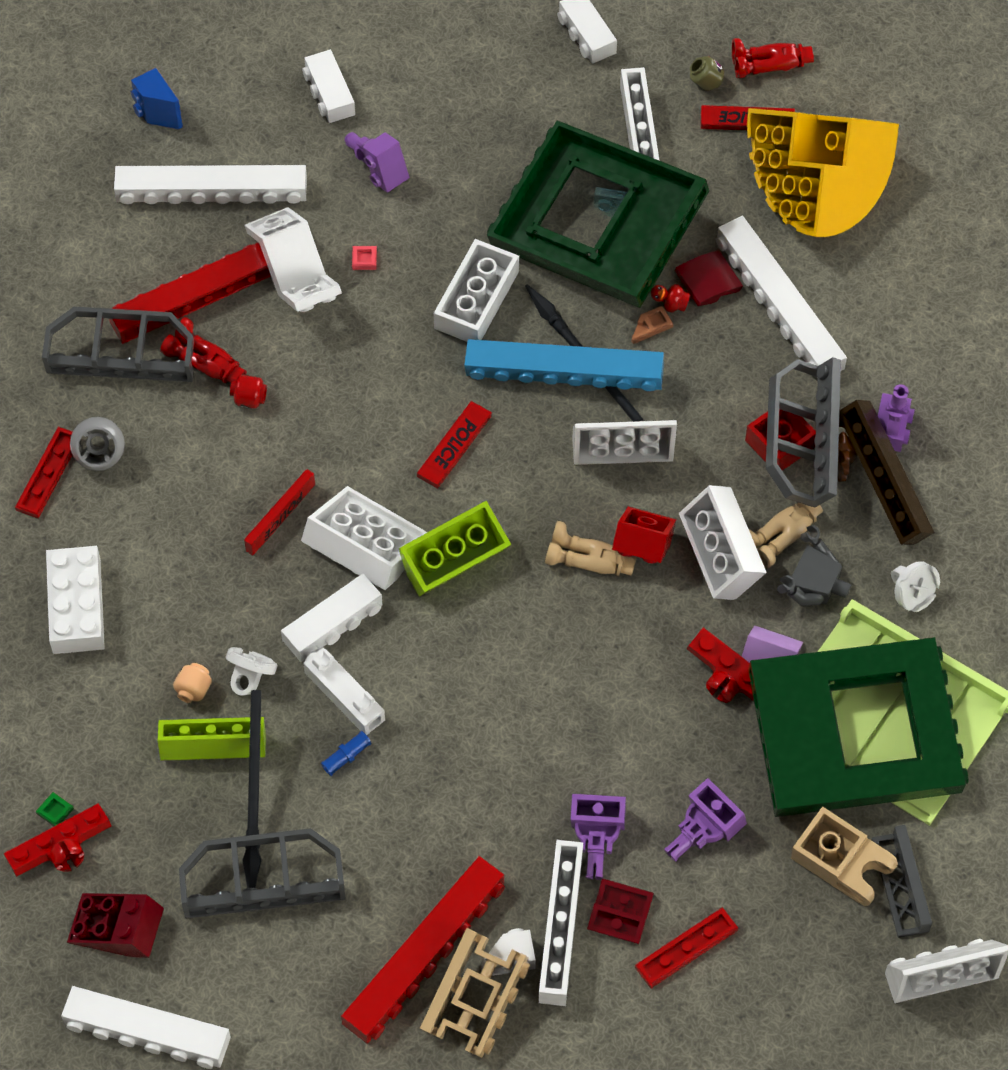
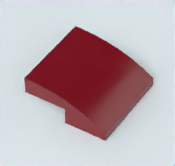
[674,250,743,306]
[587,878,654,944]

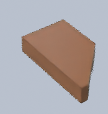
[632,306,673,344]

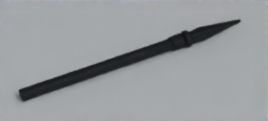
[525,284,643,422]
[242,690,262,888]

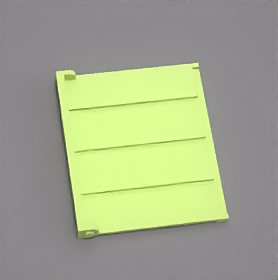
[818,599,1008,826]

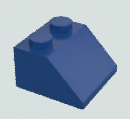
[130,68,183,129]

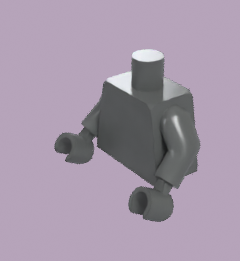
[777,525,852,607]

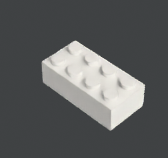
[434,239,519,342]
[679,485,767,600]
[46,546,105,654]

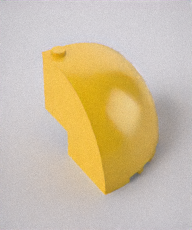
[747,108,899,237]

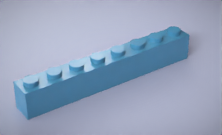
[464,339,664,391]

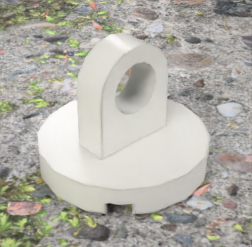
[891,561,940,612]
[226,647,278,696]

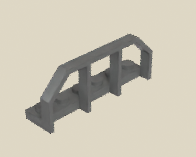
[42,307,194,382]
[766,357,841,508]
[179,828,346,919]

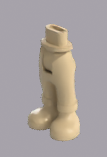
[749,503,823,568]
[545,521,637,576]

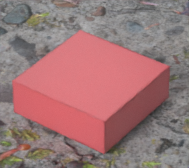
[352,246,377,270]

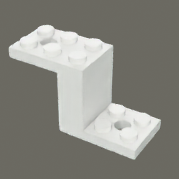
[245,207,342,312]

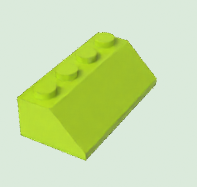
[399,500,512,597]

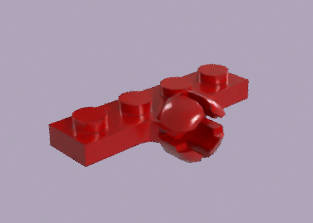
[687,627,754,703]
[4,803,111,877]

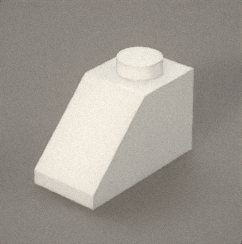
[481,928,536,976]

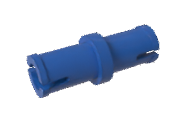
[320,731,372,776]

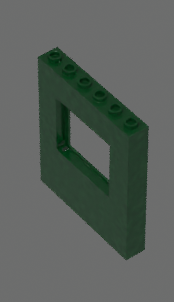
[487,120,709,308]
[748,637,969,817]

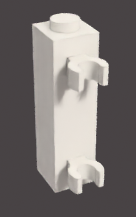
[304,648,385,735]

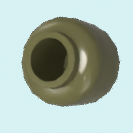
[690,56,724,91]

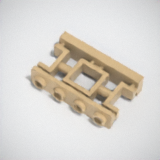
[420,928,530,1058]

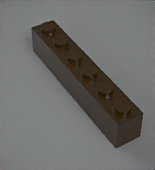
[839,400,935,545]

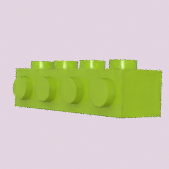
[157,717,266,761]

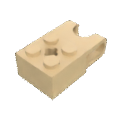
[791,806,898,906]

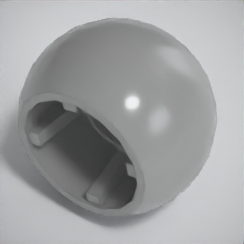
[70,417,125,471]

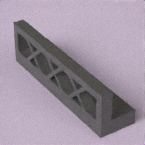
[872,825,932,938]

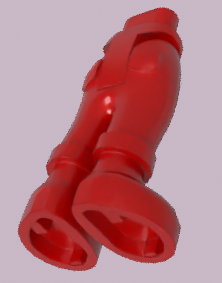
[731,38,814,78]
[160,317,247,383]

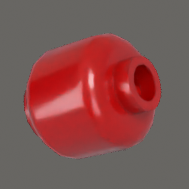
[229,375,267,409]

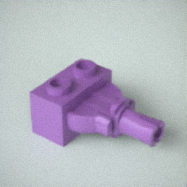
[345,132,410,193]
[878,385,915,452]
[664,778,747,862]
[571,794,626,880]

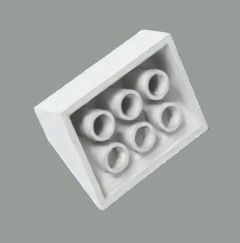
[572,420,677,465]
[301,486,427,590]
[885,939,1008,1003]

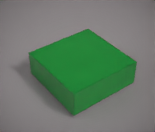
[36,792,74,826]

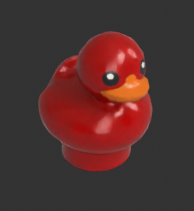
[650,284,690,313]

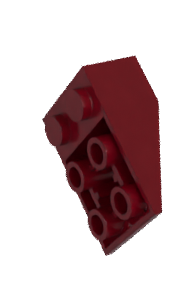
[67,893,164,958]

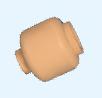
[173,663,212,703]

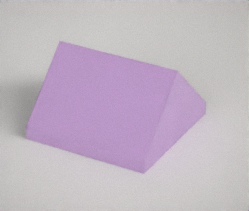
[742,626,803,663]

